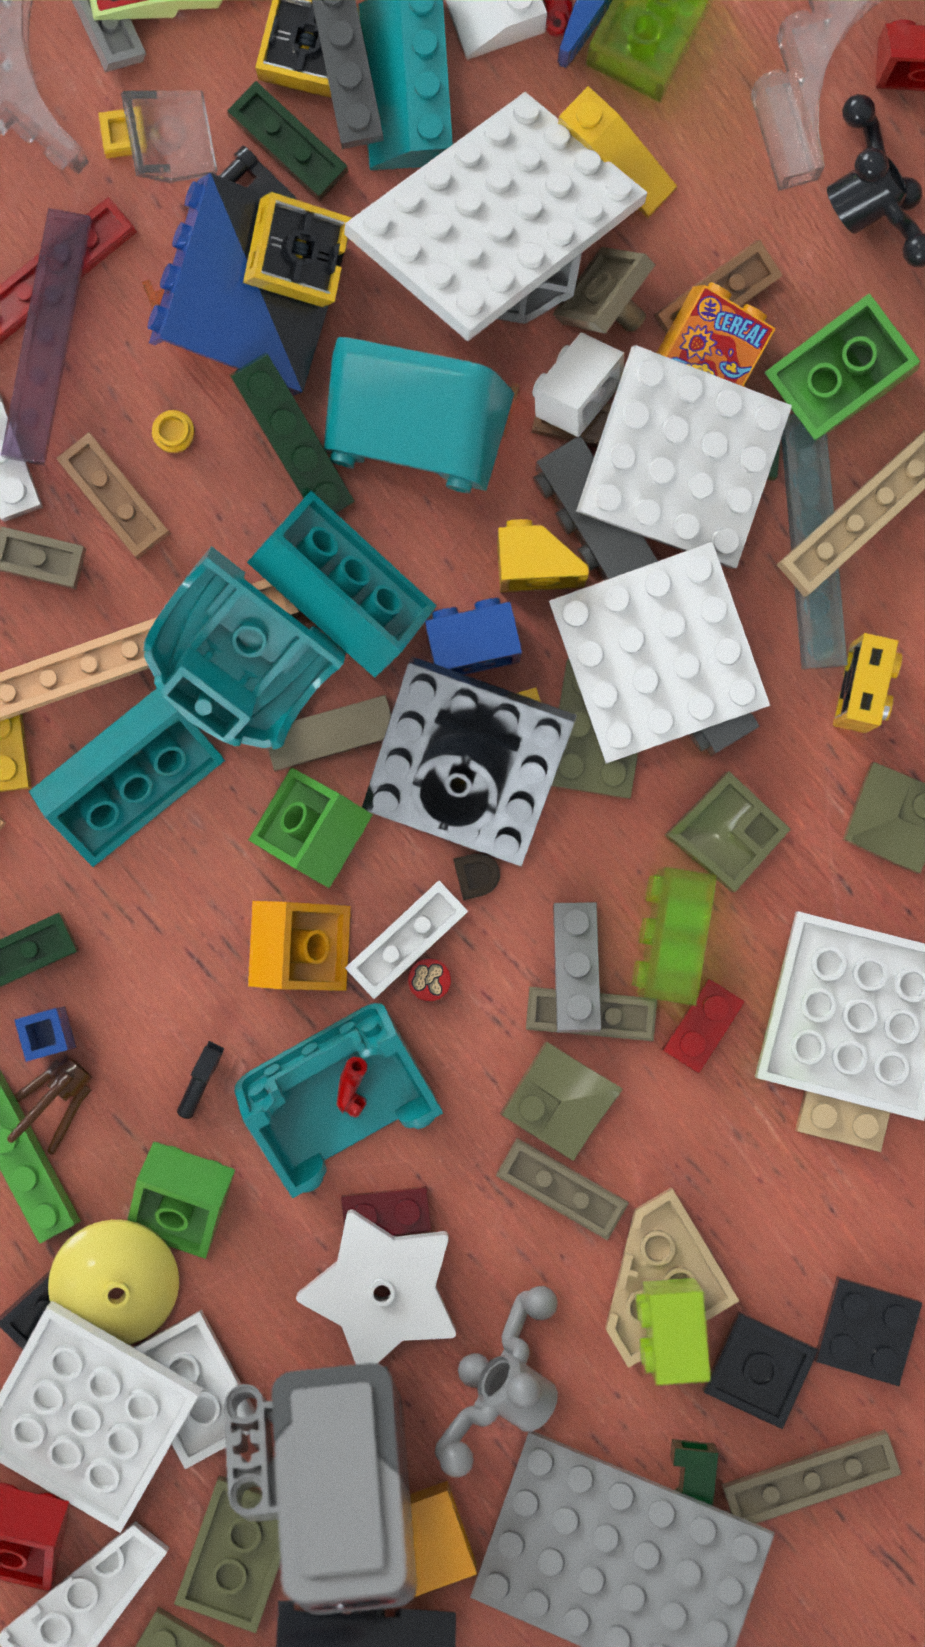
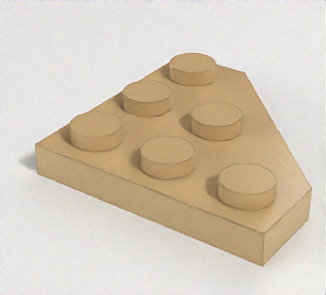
[605,1187,739,1368]

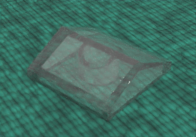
[121,91,218,183]

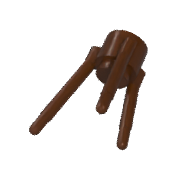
[7,1056,93,1154]

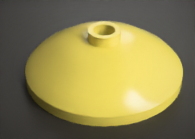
[48,1220,179,1345]

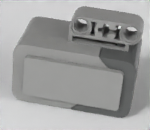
[224,1363,417,1615]

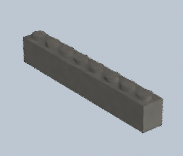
[533,435,760,756]

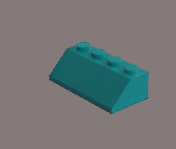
[359,0,453,171]
[247,491,437,678]
[29,688,225,867]

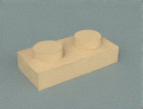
[795,1090,890,1152]

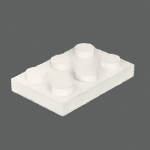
[133,1310,256,1469]

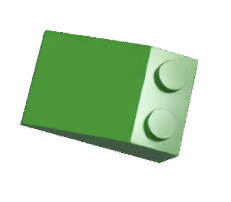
[764,293,921,441]

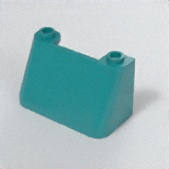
[324,337,515,494]
[234,1003,443,1198]

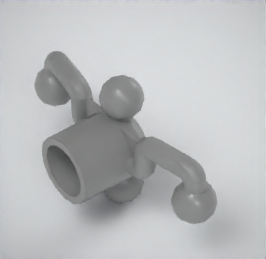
[435,1286,558,1477]

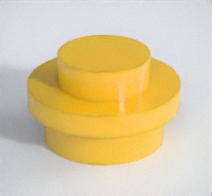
[152,410,195,453]

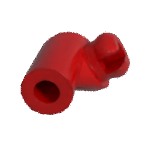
[543,0,572,37]
[336,1057,367,1118]

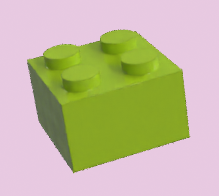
[636,1278,710,1385]

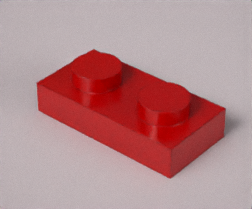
[662,978,745,1073]

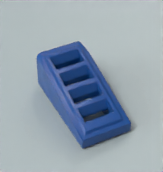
[558,0,614,68]

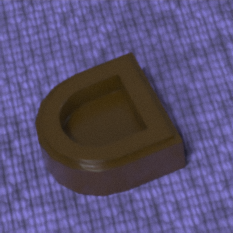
[453,853,500,901]

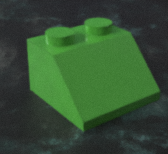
[248,767,373,888]
[128,1141,235,1259]

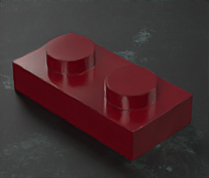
[341,1186,431,1235]

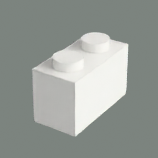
[532,332,624,437]

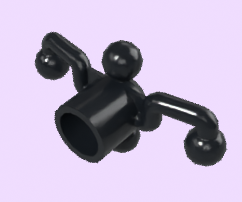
[827,94,925,268]

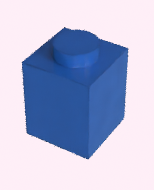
[14,1006,76,1062]

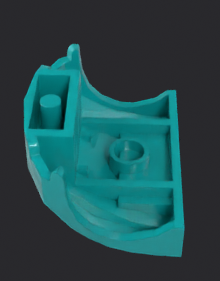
[143,546,346,749]

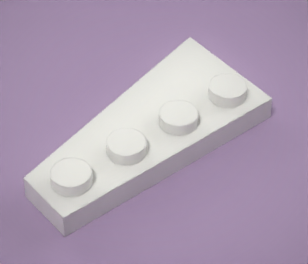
[0,1521,170,1647]

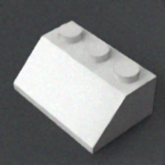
[445,0,547,60]

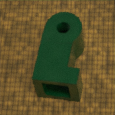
[670,1439,719,1506]

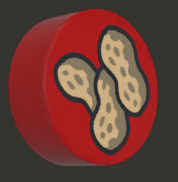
[408,958,451,1001]

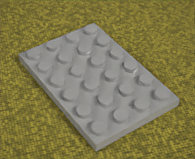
[470,1431,776,1647]

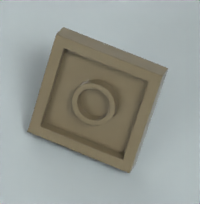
[553,247,656,334]

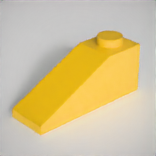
[558,86,677,218]

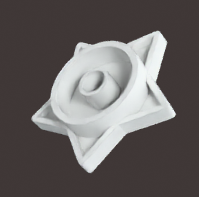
[296,1209,456,1364]

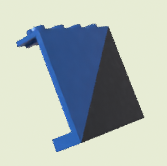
[147,172,349,396]

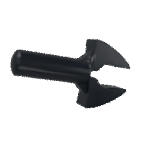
[177,1041,224,1119]

